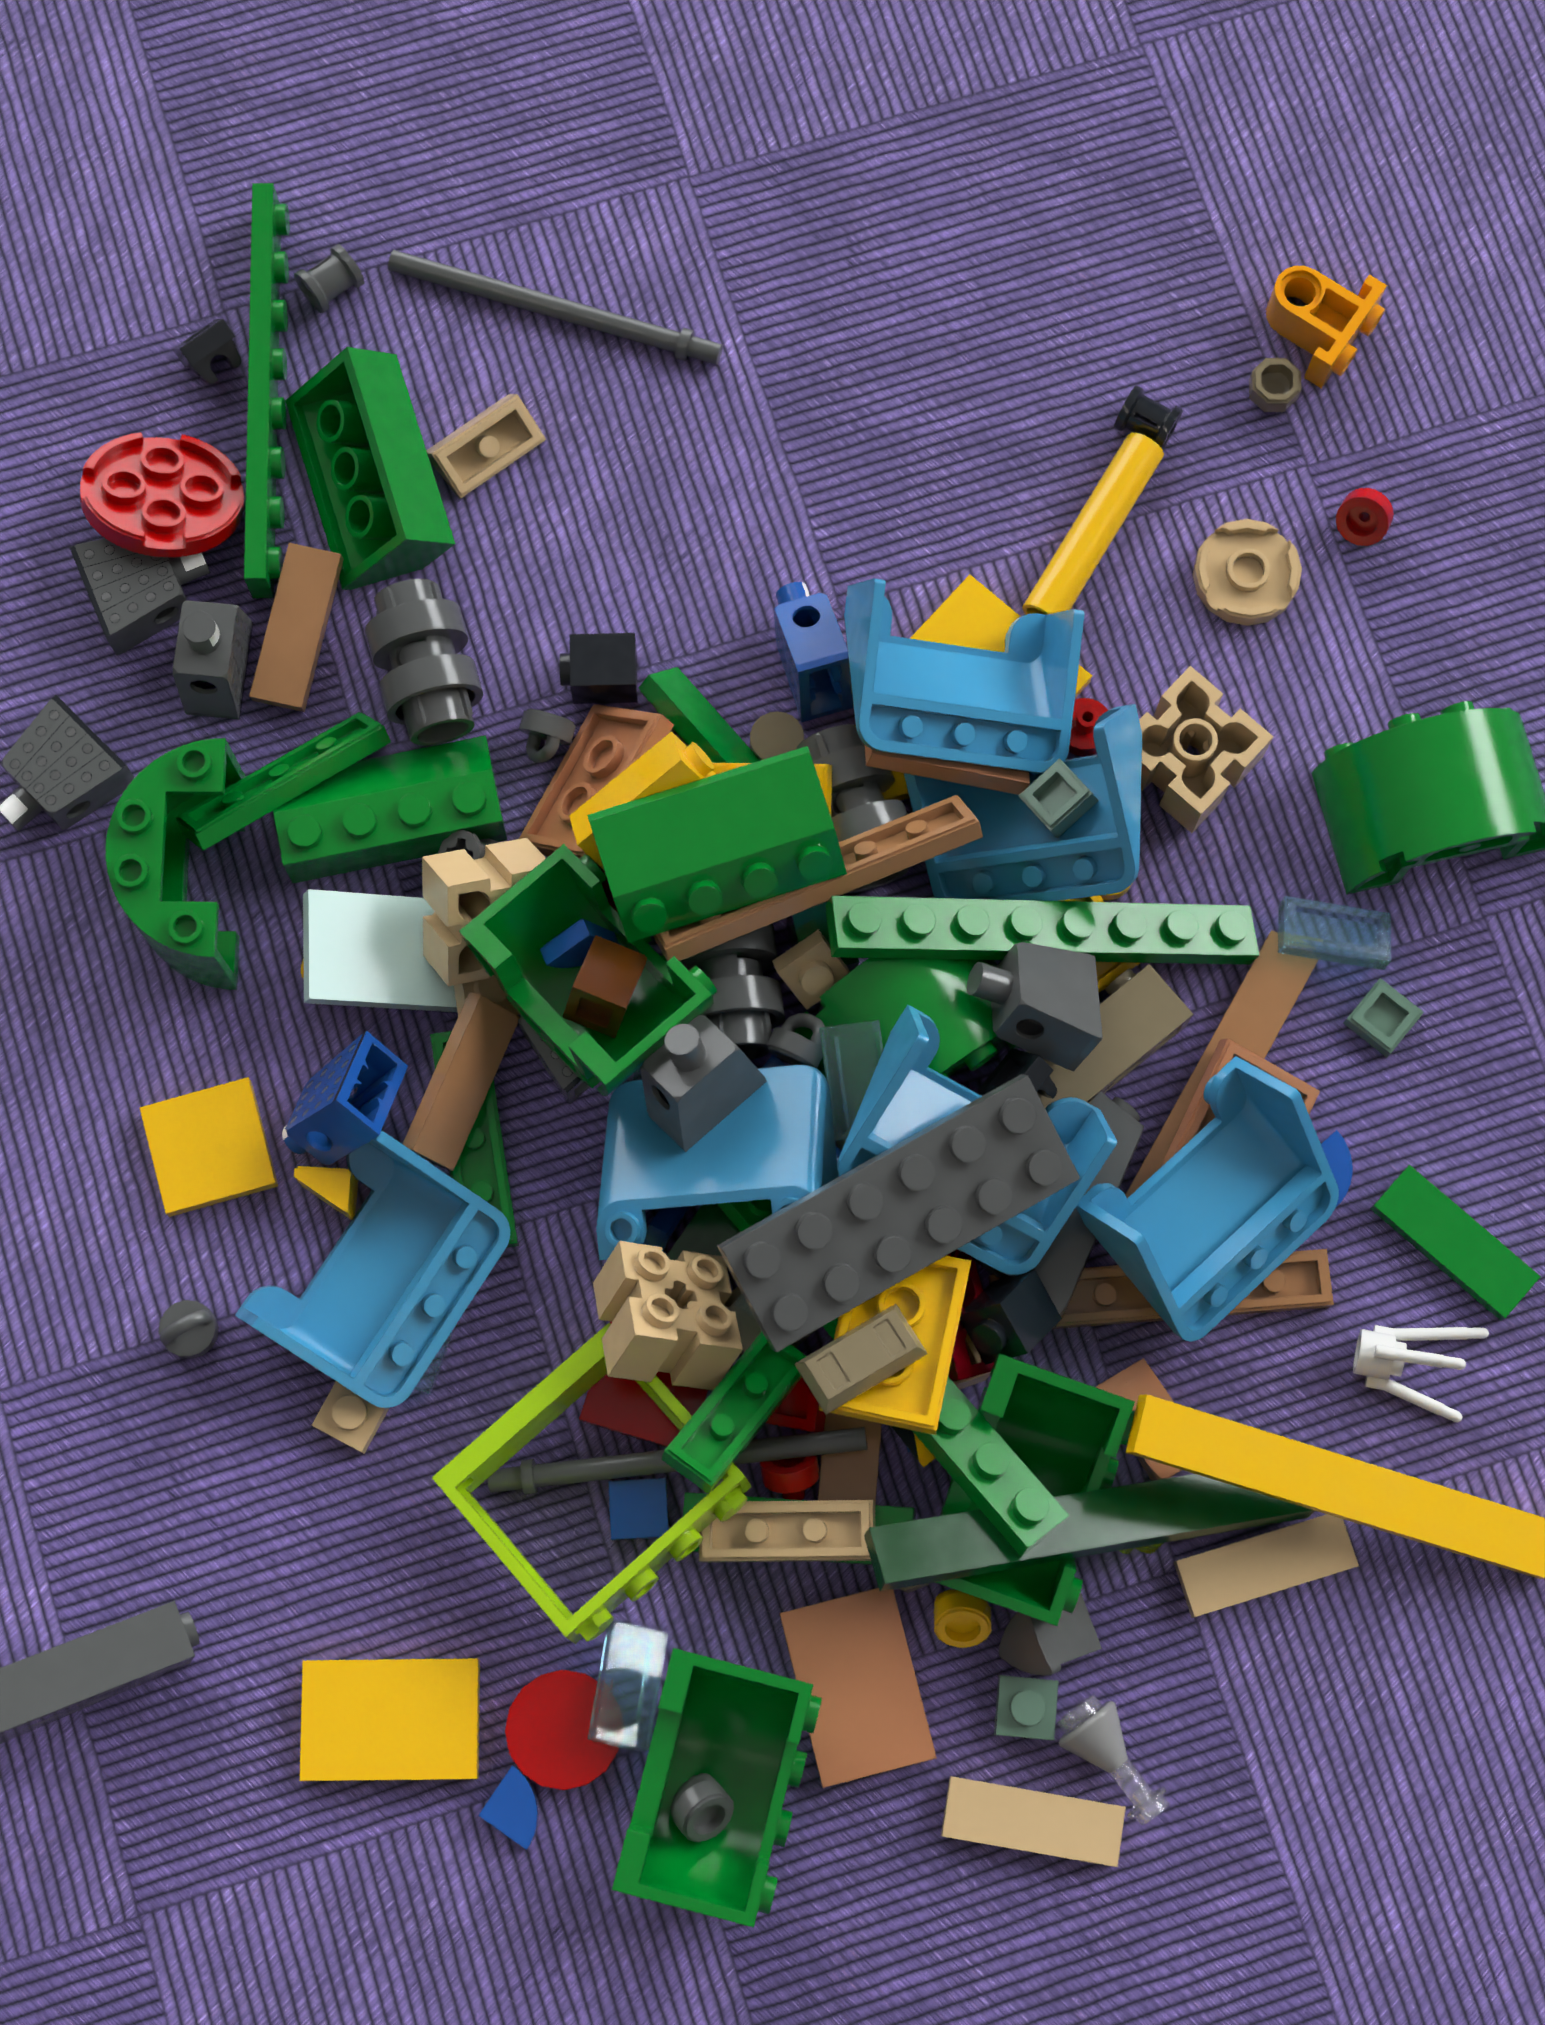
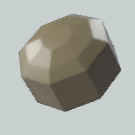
[1249,358,1302,412]

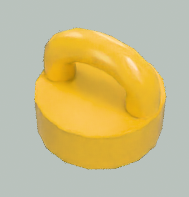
[934,1589,991,1648]

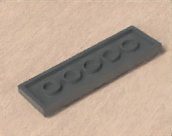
[717,1074,1080,1352]

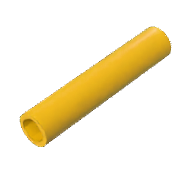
[1022,433,1164,615]

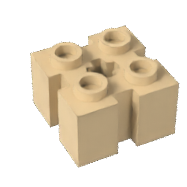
[1139,666,1274,833]
[422,838,546,986]
[593,1241,743,1390]

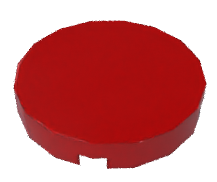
[505,1670,623,1790]

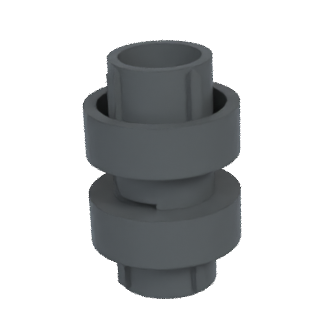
[365,579,483,746]
[796,724,910,892]
[680,924,785,1060]

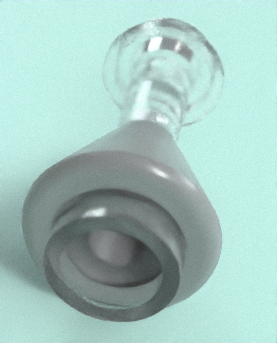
[1057,1694,1169,1826]

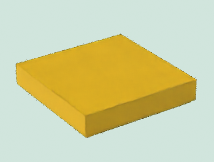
[139,1077,278,1217]

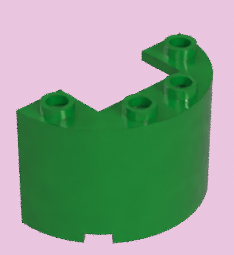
[1311,701,1545,895]
[106,738,246,990]
[459,844,717,1096]
[795,958,1020,1131]
[935,1353,1135,1626]
[612,1648,822,1927]

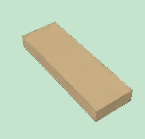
[699,1500,875,1563]
[1174,1514,1359,1618]
[941,1776,1126,1867]

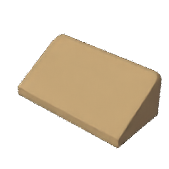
[426,394,546,499]

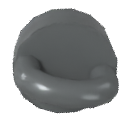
[519,709,576,763]
[766,1013,827,1069]
[159,1300,219,1359]
[671,1773,734,1842]

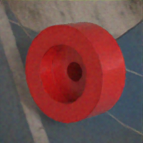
[1336,488,1394,546]
[1069,698,1108,756]
[760,1456,820,1500]

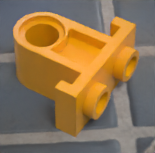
[1266,266,1387,389]

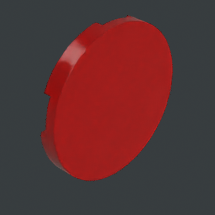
[80,432,244,557]

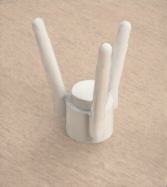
[1353,1325,1489,1423]

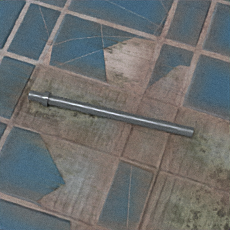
[388,250,723,365]
[488,1427,868,1495]

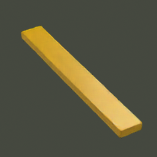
[1125,1394,1545,1579]

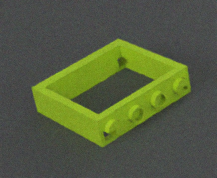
[432,1323,752,1644]

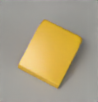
[293,1166,358,1220]

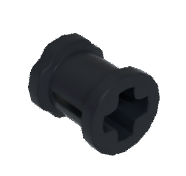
[1114,385,1183,450]

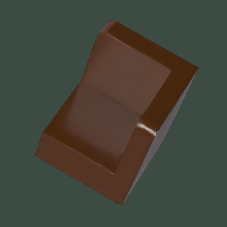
[563,935,647,1039]

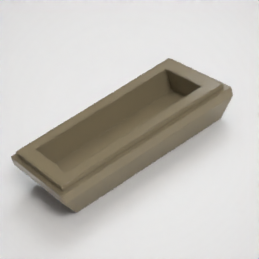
[795,1304,927,1415]

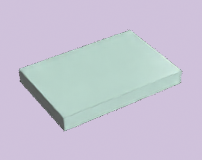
[303,889,457,1012]

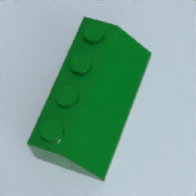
[285,347,455,590]
[273,735,507,884]
[587,746,847,943]

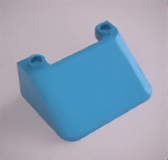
[844,578,1085,773]
[904,704,1142,901]
[837,1004,1117,1275]
[1076,1056,1339,1342]
[596,1064,839,1260]
[235,1131,510,1408]

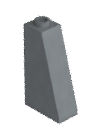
[974,1091,1144,1327]
[0,1601,200,1744]

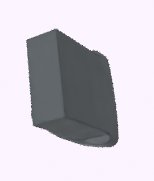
[999,1593,1102,1676]

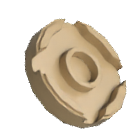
[1192,519,1302,626]

